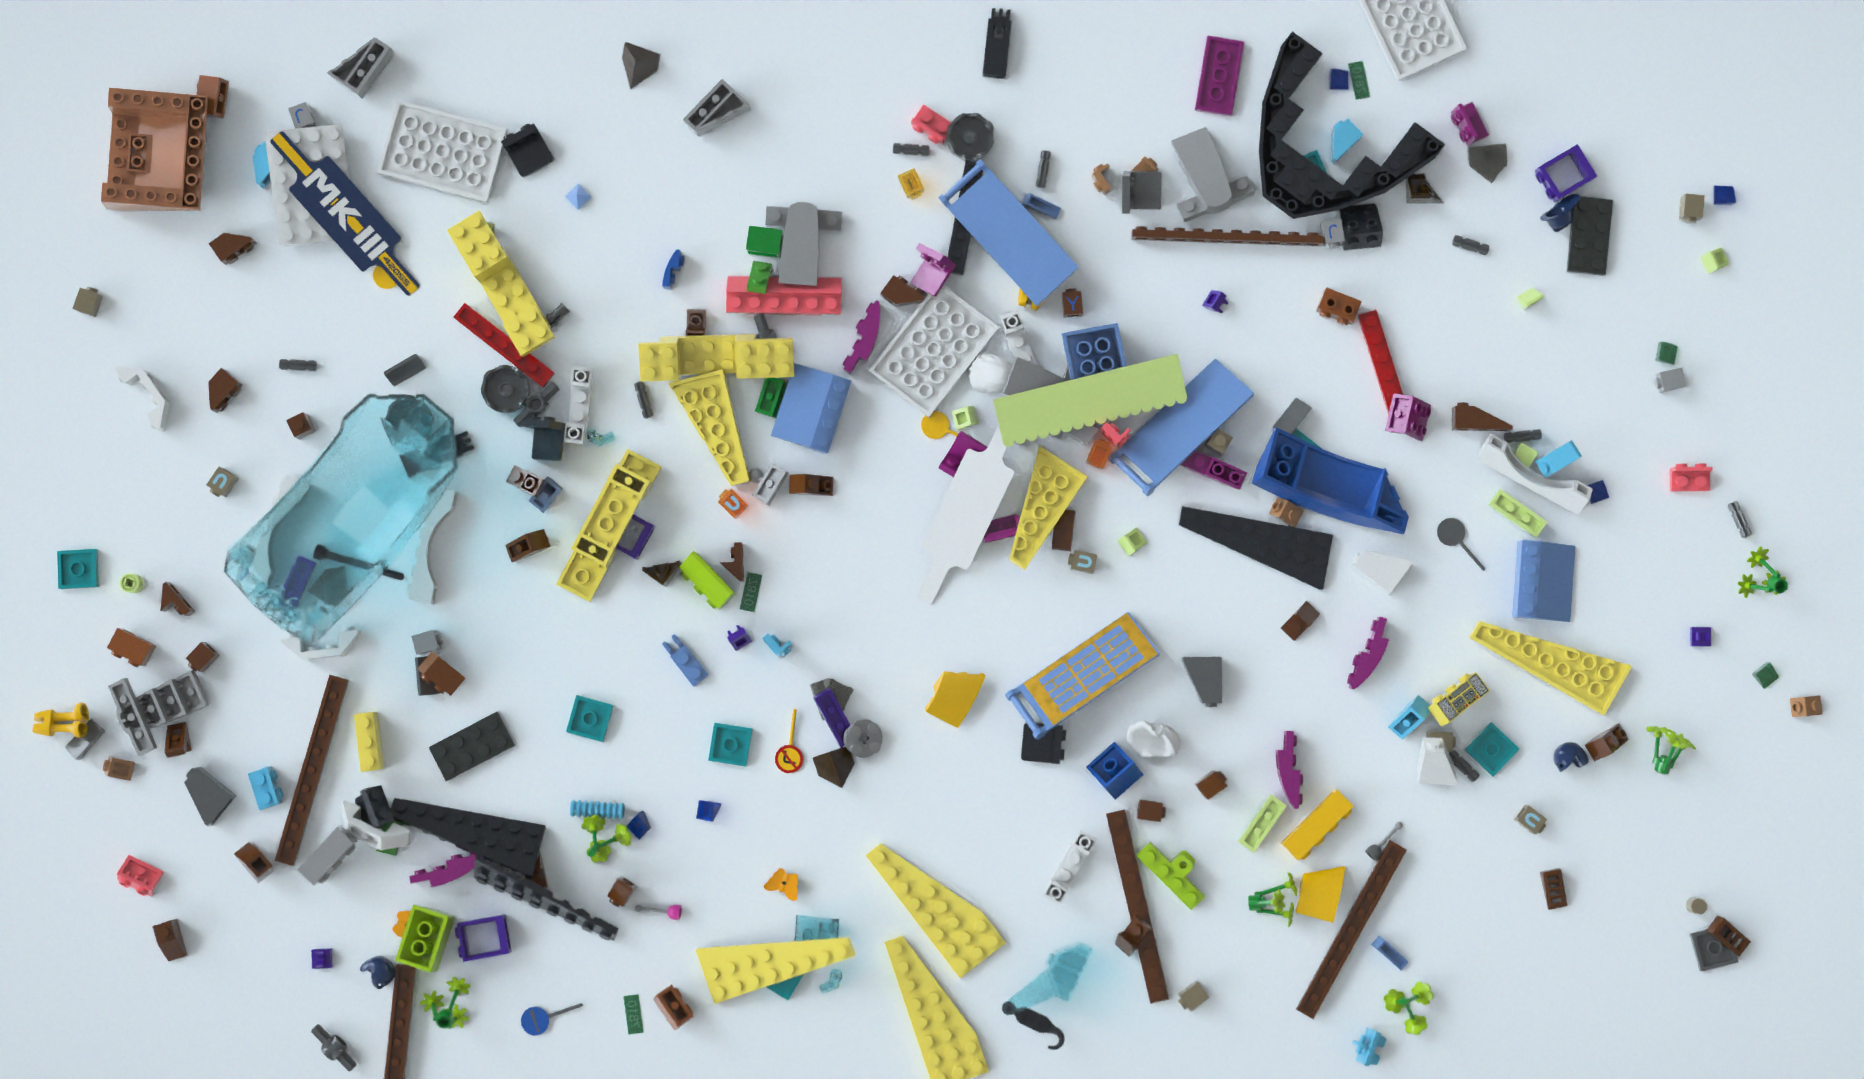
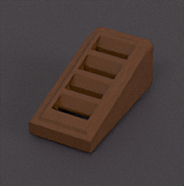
[1539,868,1567,910]
[1706,916,1751,957]

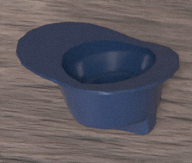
[1540,194,1580,232]

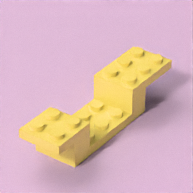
[447,210,555,357]
[638,334,795,382]
[556,449,662,602]

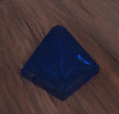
[1329,69,1349,90]
[1713,185,1736,205]
[1587,480,1610,504]
[696,800,721,822]
[626,810,651,840]

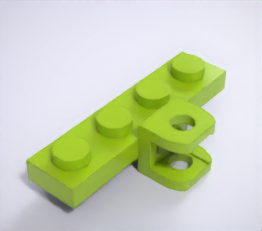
[1136,841,1206,910]

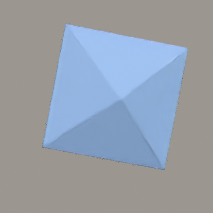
[565,183,592,210]

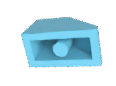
[1331,118,1364,164]
[253,142,270,189]
[1535,440,1582,478]
[1388,695,1430,740]

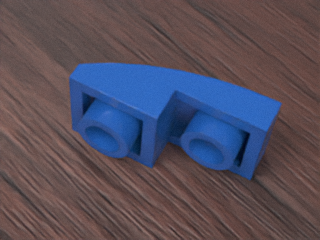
[662,249,685,290]

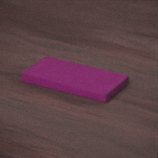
[1194,35,1245,117]

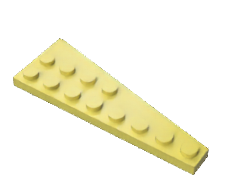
[1469,621,1632,716]
[695,937,856,1004]

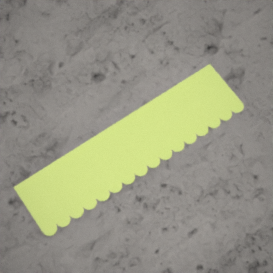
[993,354,1187,447]

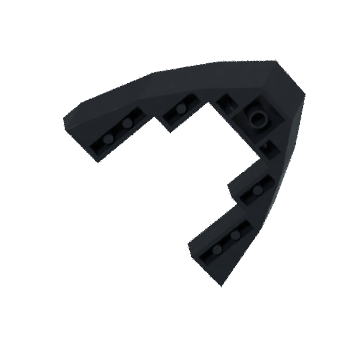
[1259,31,1446,219]

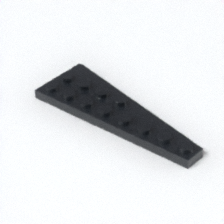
[1178,506,1333,590]
[391,798,546,879]
[474,852,619,941]

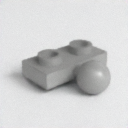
[749,463,789,506]

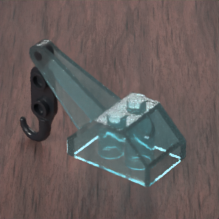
[1001,941,1093,1050]

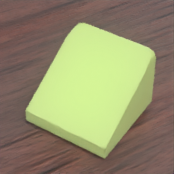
[1701,247,1729,273]
[1517,288,1543,309]
[952,406,979,430]
[1514,443,1538,468]
[1118,527,1147,556]

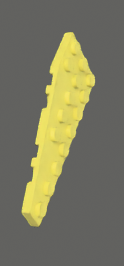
[865,843,1006,978]
[884,936,989,1079]

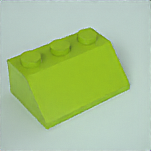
[679,551,736,610]
[395,904,456,973]

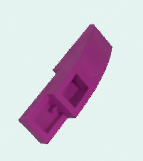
[842,300,881,375]
[1181,451,1248,490]
[1347,617,1389,690]
[1275,731,1303,809]
[409,853,486,888]

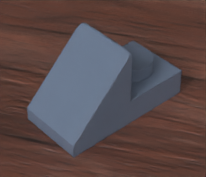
[529,476,563,513]

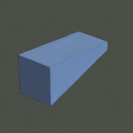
[1022,193,1061,219]
[1371,936,1409,971]

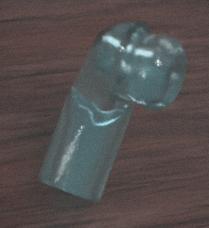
[587,429,616,446]
[819,968,843,994]

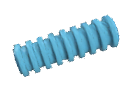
[570,800,625,820]

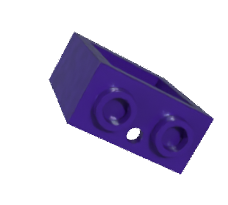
[1535,144,1597,203]
[616,515,656,560]
[455,914,512,962]

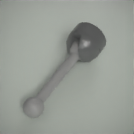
[1365,821,1403,861]

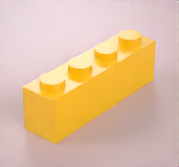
[1280,789,1353,861]

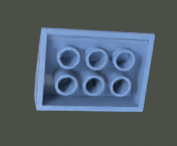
[1061,323,1127,380]
[771,363,852,454]
[1512,540,1575,622]

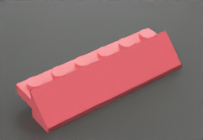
[726,276,842,316]

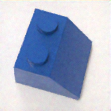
[1086,742,1144,800]

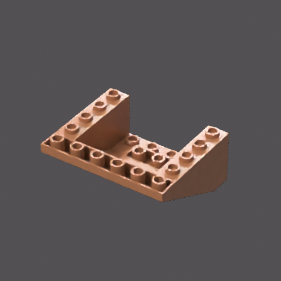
[101,87,208,211]

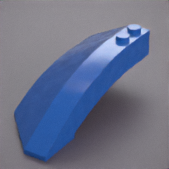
[1252,427,1409,534]

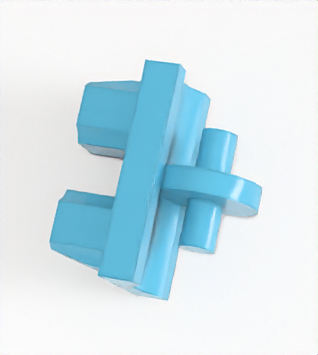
[1353,1027,1387,1066]

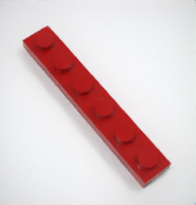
[453,302,555,388]
[1357,309,1403,415]

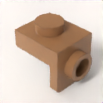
[1091,163,1111,195]
[1269,498,1304,527]
[1790,695,1823,717]

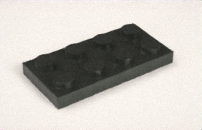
[1566,196,1613,276]
[428,711,515,781]

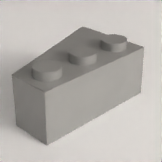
[327,37,395,99]
[683,79,751,137]
[297,825,359,886]

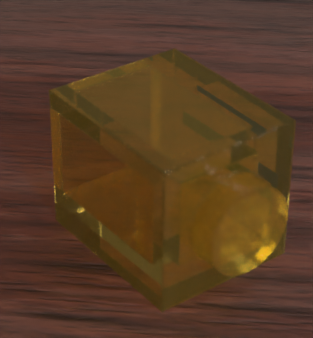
[897,168,924,200]

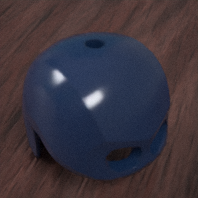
[1553,742,1589,772]
[360,956,396,989]

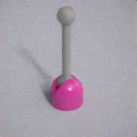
[635,904,682,920]

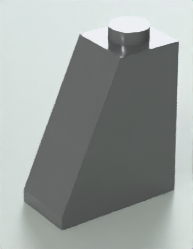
[1181,657,1222,707]
[184,767,237,827]

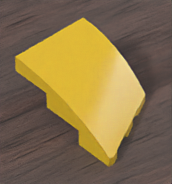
[925,671,986,728]
[1295,866,1345,923]

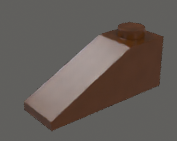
[1452,402,1513,431]

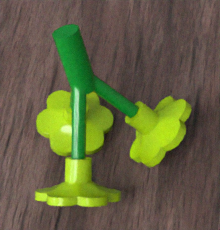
[581,815,632,863]
[1383,981,1434,1035]

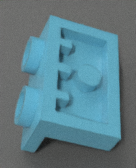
[762,633,792,658]
[248,766,284,810]

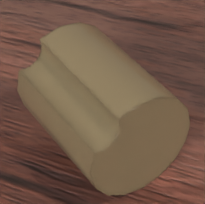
[1686,897,1707,915]

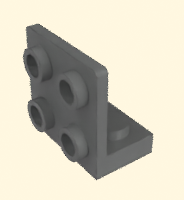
[1122,171,1162,214]

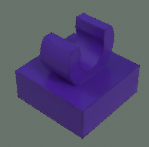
[1202,289,1228,313]
[727,625,752,651]
[1690,627,1711,647]
[311,948,333,969]

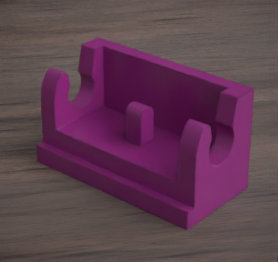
[983,514,1019,543]

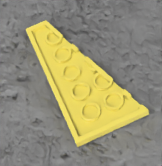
[668,370,751,486]
[1009,446,1088,570]

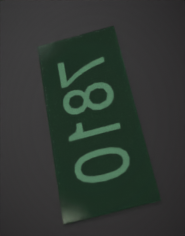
[1348,60,1370,100]
[740,572,762,612]
[623,994,644,1035]

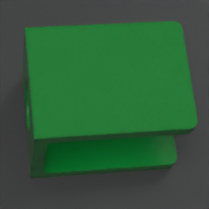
[746,226,783,258]

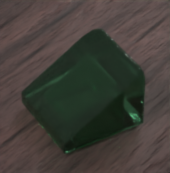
[1655,341,1678,365]
[1752,662,1779,689]

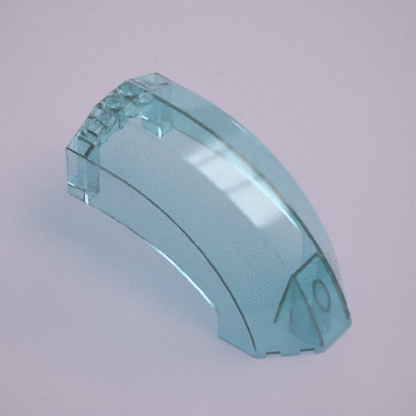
[224,394,458,646]

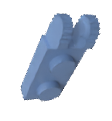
[662,634,709,687]

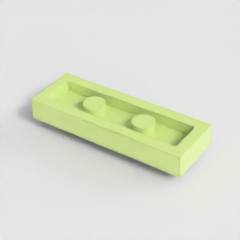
[1488,489,1547,538]
[1238,794,1287,853]

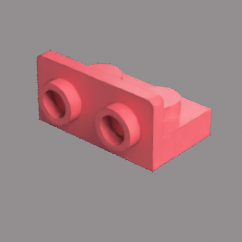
[911,104,951,145]
[1099,422,1131,447]
[1669,463,1713,492]
[116,855,164,897]

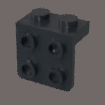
[500,123,554,178]
[1339,204,1383,250]
[521,416,566,461]
[1021,723,1066,764]
[355,785,395,829]

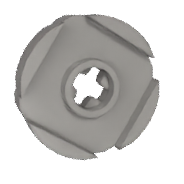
[844,718,883,758]

